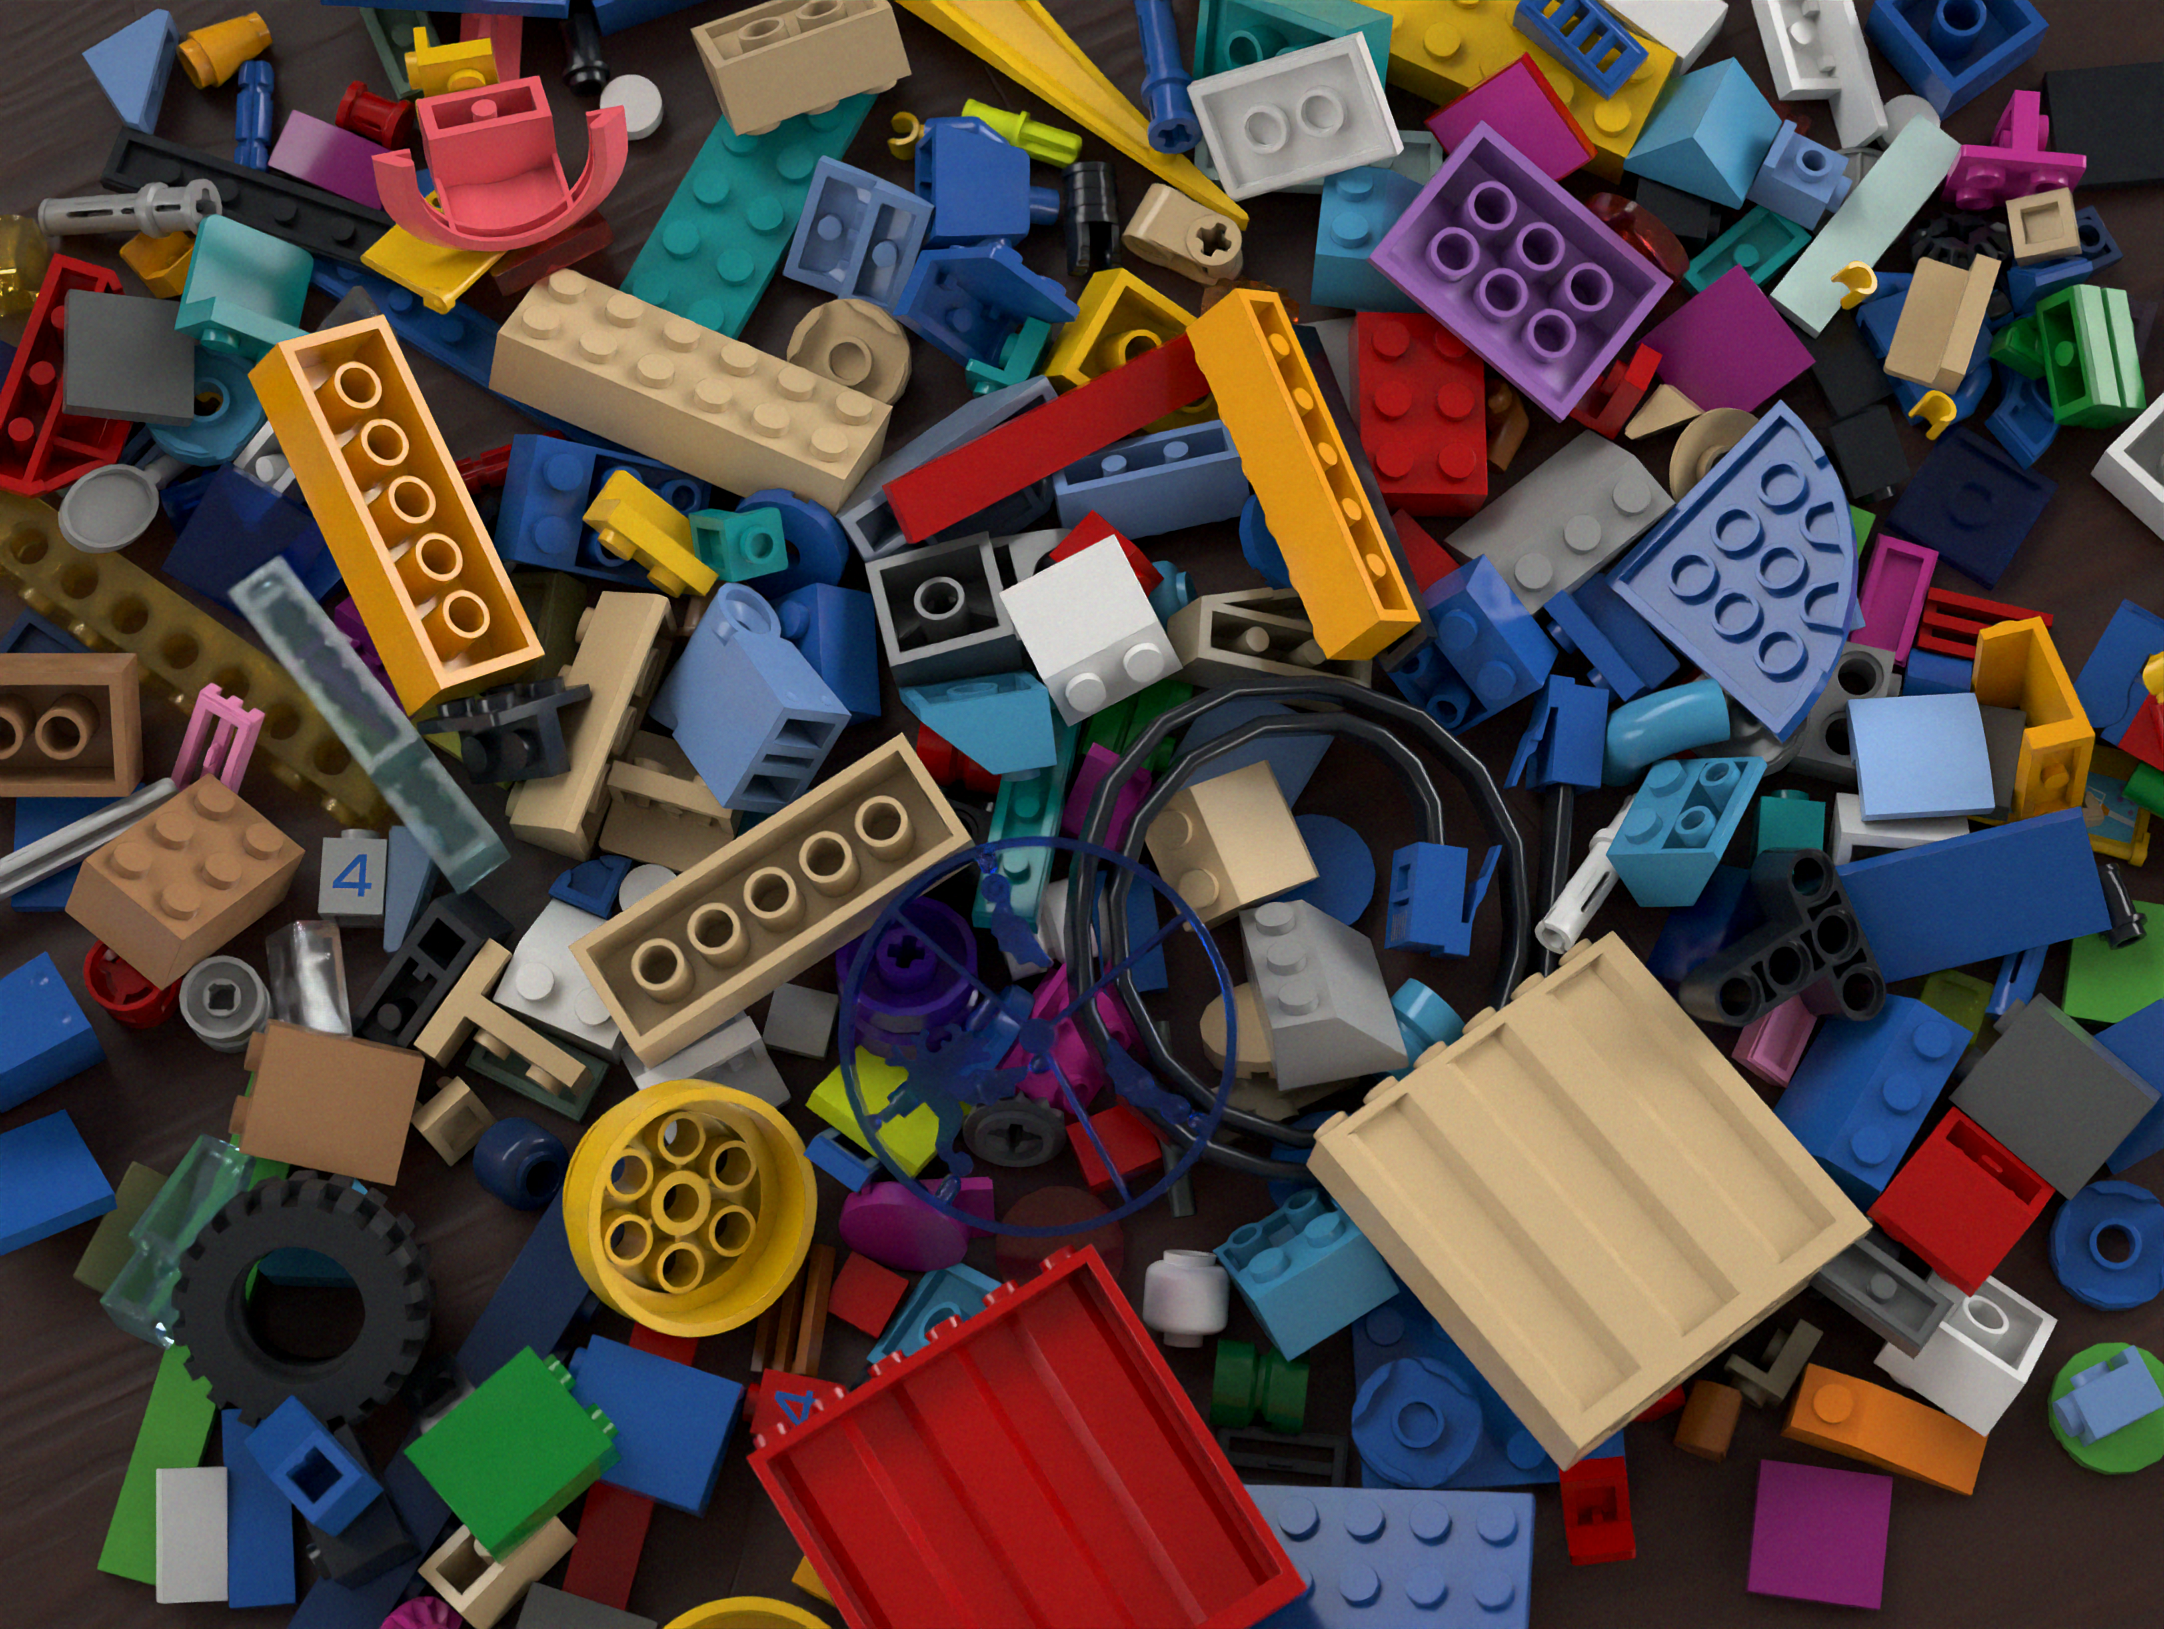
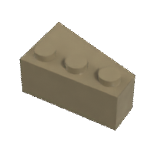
[1164,587,1372,712]

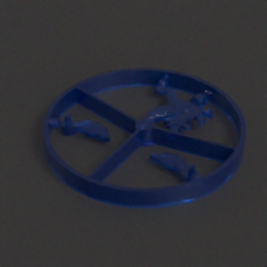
[838,836,1240,1237]

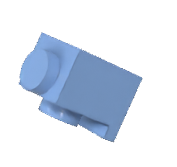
[1746,119,1853,231]
[2052,1345,2164,1447]

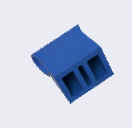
[0,951,107,1113]

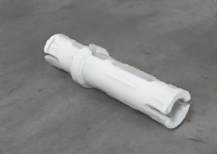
[1535,793,1637,954]

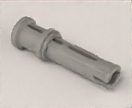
[38,179,222,239]

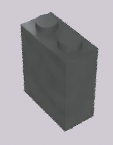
[1948,993,2162,1201]

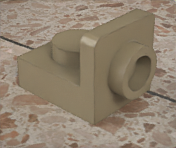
[1720,1319,1824,1408]

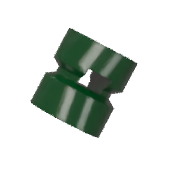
[1209,1339,1310,1435]

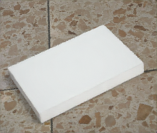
[1187,31,1404,202]

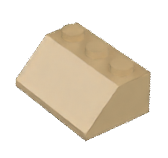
[691,0,912,136]

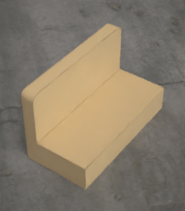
[1883,254,2001,395]

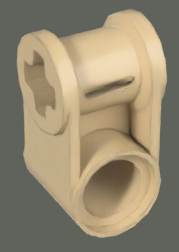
[1121,183,1243,289]

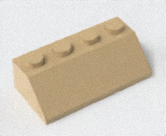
[505,591,677,862]

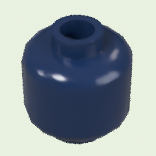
[472,1117,570,1211]

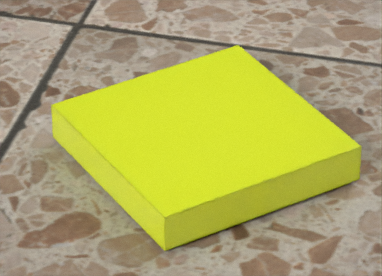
[805,1045,979,1182]

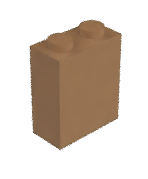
[229,1018,425,1186]

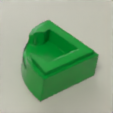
[1989,315,2046,380]

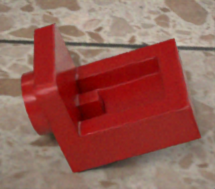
[1558,1456,1636,1566]

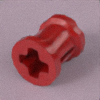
[335,80,416,151]

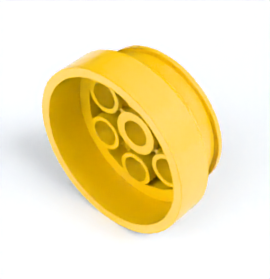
[562,1079,817,1337]

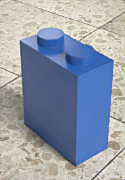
[568,1334,747,1518]

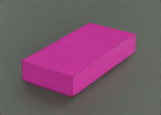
[1846,533,1939,673]

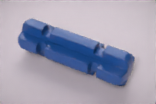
[234,61,274,174]

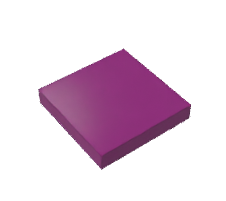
[1745,1459,1893,1611]

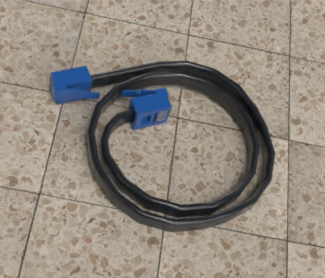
[1063,674,1609,1188]

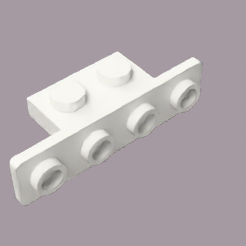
[1751,0,1888,149]

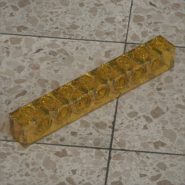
[0,490,418,831]

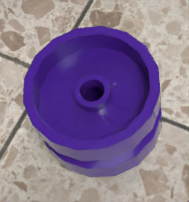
[836,896,979,1062]

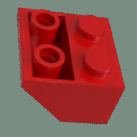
[1866,1105,2056,1298]

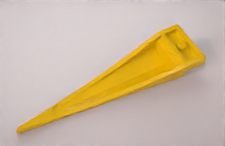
[894,0,1249,231]

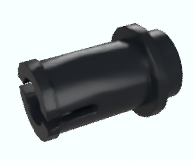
[557,14,611,97]
[2097,863,2148,950]

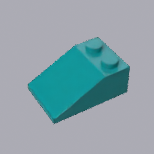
[1192,0,1393,91]

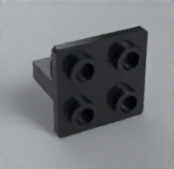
[416,676,592,785]

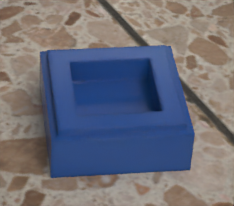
[1902,648,1973,696]

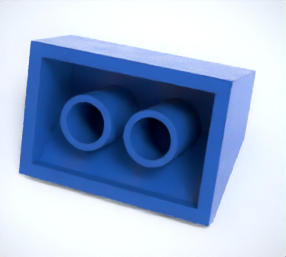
[1772,992,1974,1213]

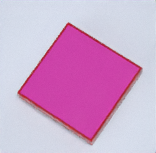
[1424,51,1598,183]

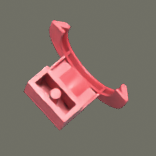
[371,75,628,251]

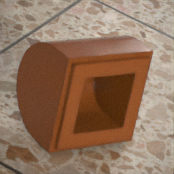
[1673,1379,1742,1463]

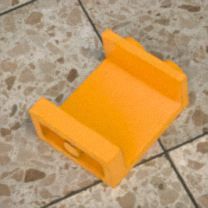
[1969,616,2095,821]

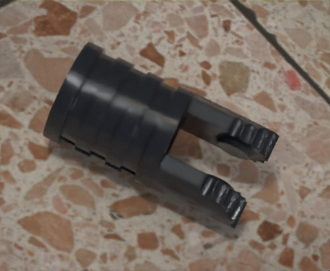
[1061,161,1123,277]

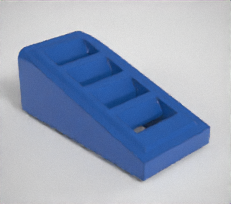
[1512,0,1649,102]

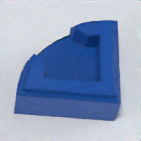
[548,855,634,920]

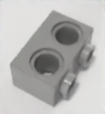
[1786,641,1902,788]

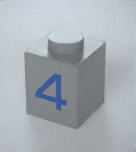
[318,829,389,928]

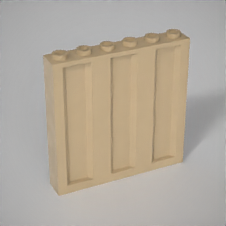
[1306,930,1873,1472]

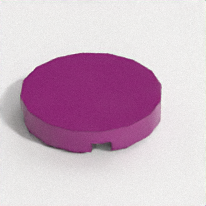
[838,1182,971,1272]

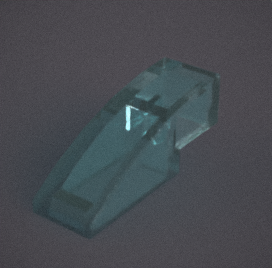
[99,1133,257,1350]

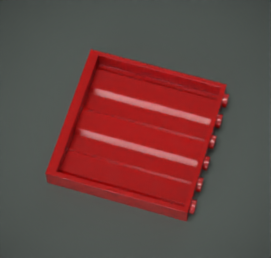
[746,1244,1308,1629]

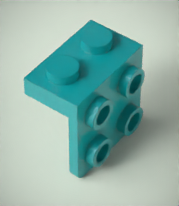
[174,214,314,365]

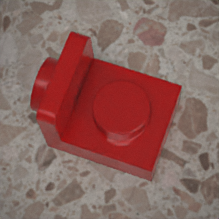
[1568,343,1663,440]

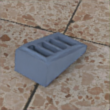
[383,826,448,961]

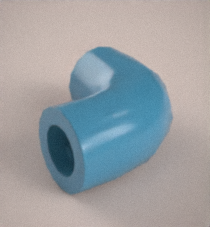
[1601,678,1730,786]

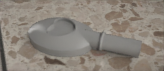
[58,453,192,554]

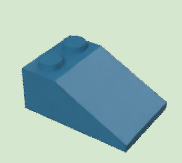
[1310,166,1428,313]

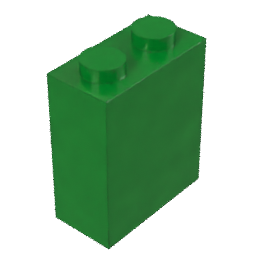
[403,1346,622,1564]

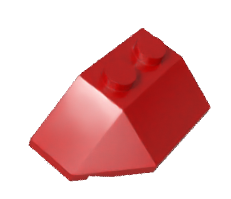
[0,253,134,500]

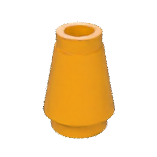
[176,11,273,90]

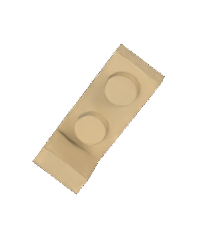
[414,938,594,1098]

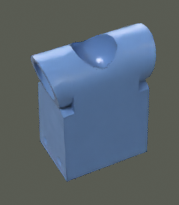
[648,582,852,813]

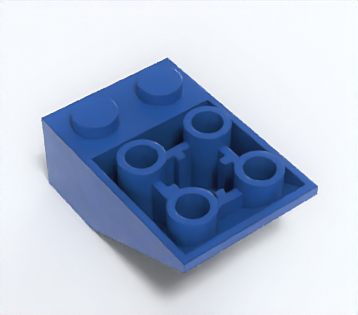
[493,434,712,597]

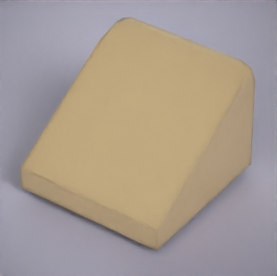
[1625,384,1705,440]

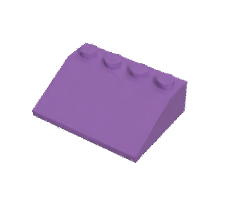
[1366,119,1673,423]

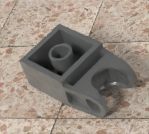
[865,528,1072,707]

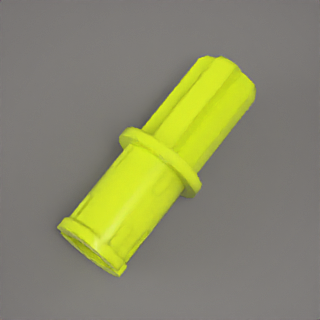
[961,98,1082,168]

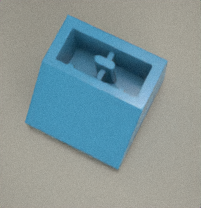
[1606,756,1767,907]
[1213,1187,1400,1362]

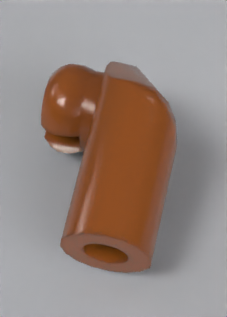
[1484,377,1529,475]

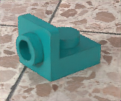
[965,316,1053,399]
[689,507,788,583]

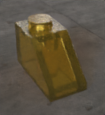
[0,214,49,316]

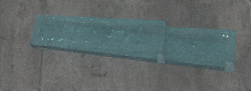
[228,554,511,895]

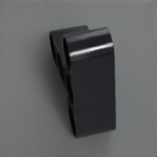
[1678,847,1887,1027]

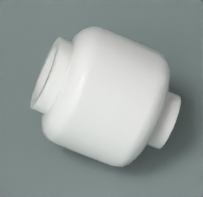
[1143,1250,1231,1347]

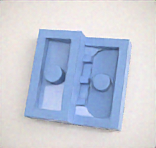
[1845,693,1995,821]

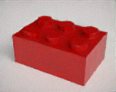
[1348,312,1488,517]

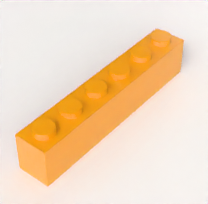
[1185,288,1421,661]

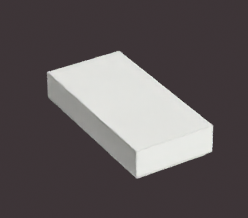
[156,1466,228,1603]

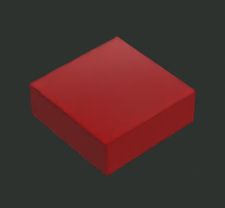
[827,1250,910,1341]

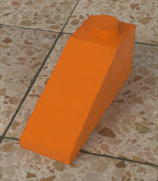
[1780,1363,1989,1497]

